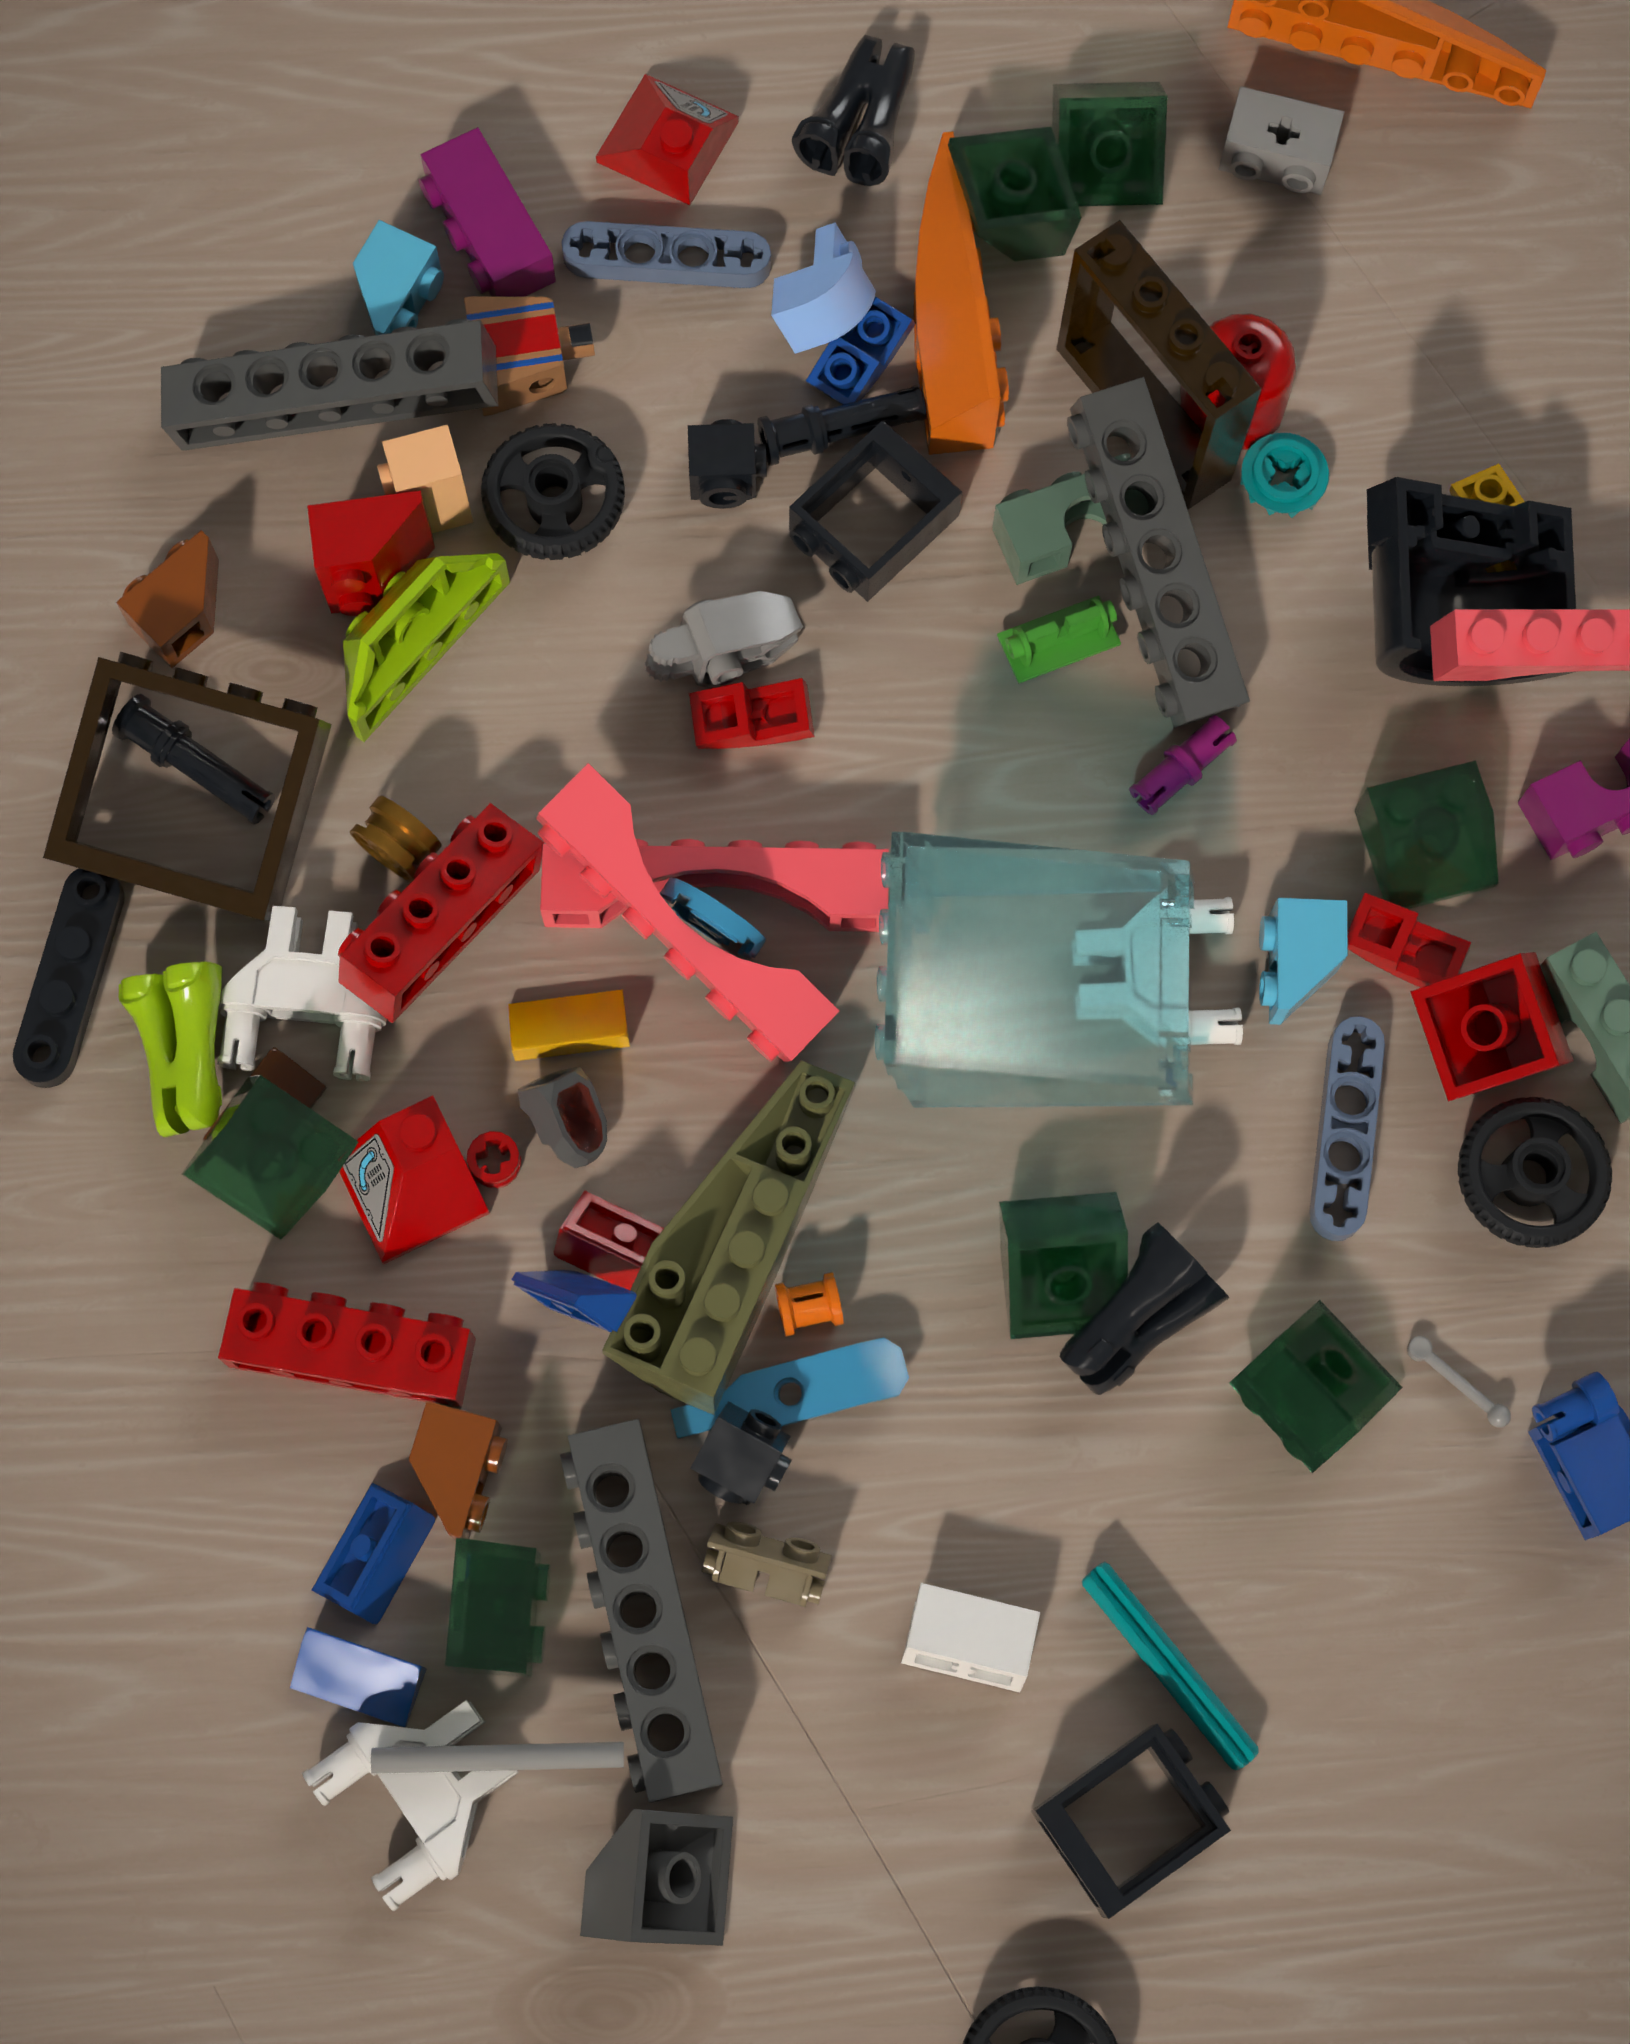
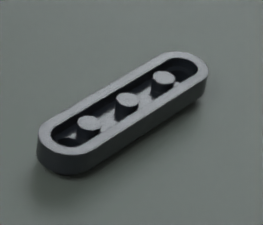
[13,868,125,1088]

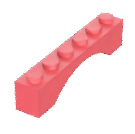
[1430,609,1630,681]
[536,763,839,1062]
[540,839,889,932]

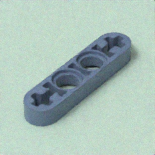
[561,221,771,288]
[1309,1016,1385,1241]

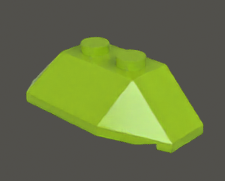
[343,553,510,742]

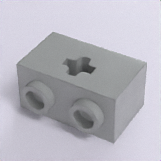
[1218,86,1345,195]

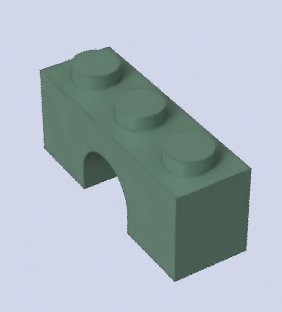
[992,453,1148,585]
[1540,932,1630,1124]

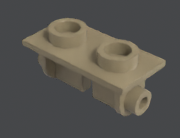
[702,1522,832,1607]

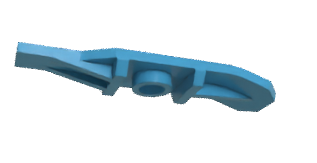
[670,1337,909,1439]

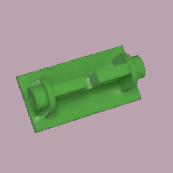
[997,595,1121,684]

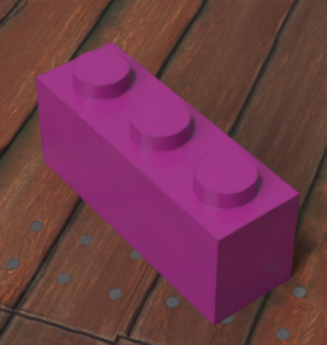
[418,127,556,297]

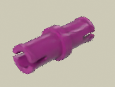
[1129,715,1237,815]

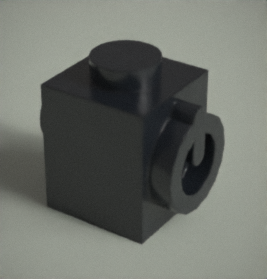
[688,419,767,509]
[690,1401,792,1505]

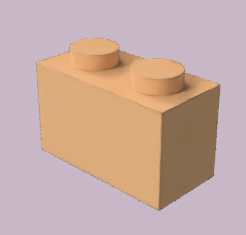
[377,424,473,533]

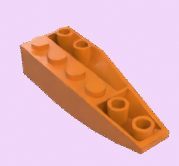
[1227,0,1546,109]
[913,131,1009,455]

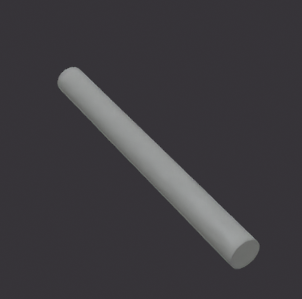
[371,1742,624,1774]

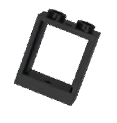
[789,420,962,602]
[1031,1724,1231,1919]

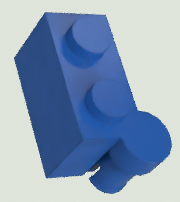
[1528,1372,1630,1541]

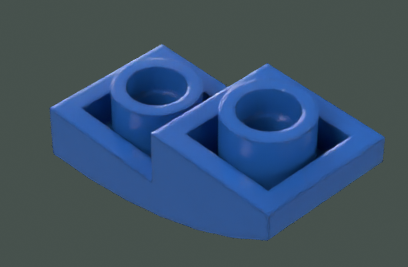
[806,296,915,405]

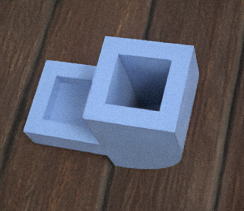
[771,222,876,354]

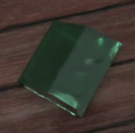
[1052,82,1168,207]
[948,126,1082,262]
[1354,760,1498,909]
[182,1075,358,1240]
[999,1192,1128,1339]
[1229,1300,1403,1473]
[445,1538,550,1677]

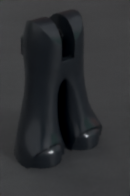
[792,35,915,186]
[1060,1222,1229,1395]

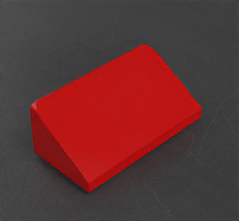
[553,1190,664,1290]

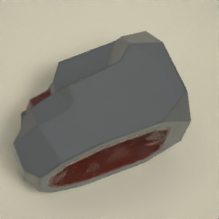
[518,1067,607,1168]

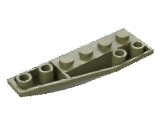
[602,1060,855,1415]

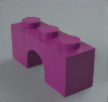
[1518,738,1630,860]

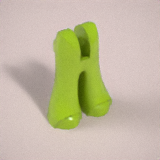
[118,961,223,1137]

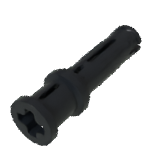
[757,385,926,466]
[112,694,275,825]

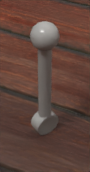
[1407,1336,1511,1428]

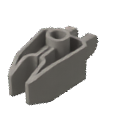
[645,591,803,687]

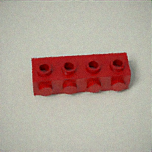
[338,803,544,1023]
[218,1282,476,1408]

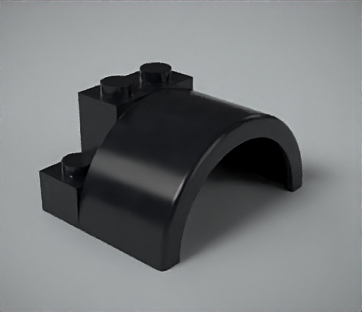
[1366,477,1576,686]

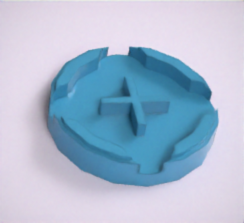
[660,877,766,959]

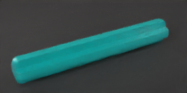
[1082,1562,1259,1771]

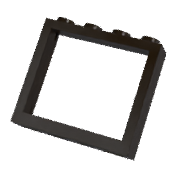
[1056,220,1262,510]
[43,652,332,921]

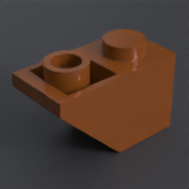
[116,530,219,668]
[409,1401,508,1544]

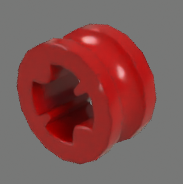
[467,1131,522,1188]

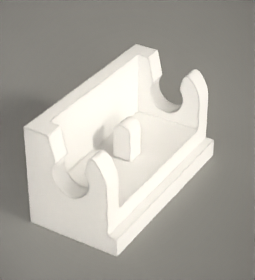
[901,1583,1040,1693]

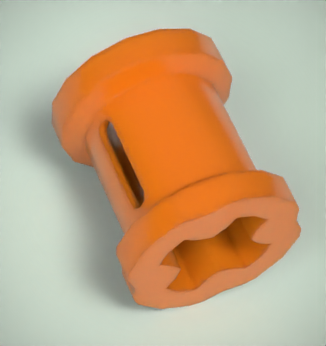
[775,1272,844,1337]

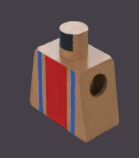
[464,296,595,416]

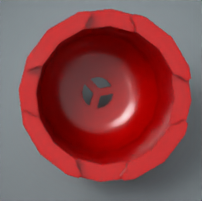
[1180,313,1296,450]

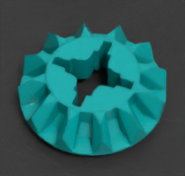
[1240,433,1329,518]

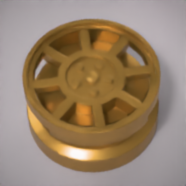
[350,796,442,882]

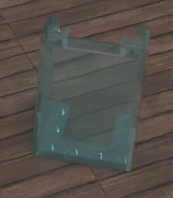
[875,832,1195,1108]

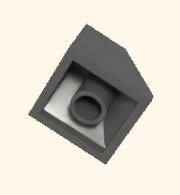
[580,1809,733,1946]

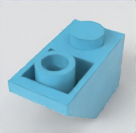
[353,220,444,335]
[1259,898,1348,1025]

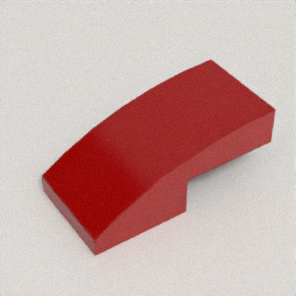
[689,678,815,749]
[1347,893,1471,988]

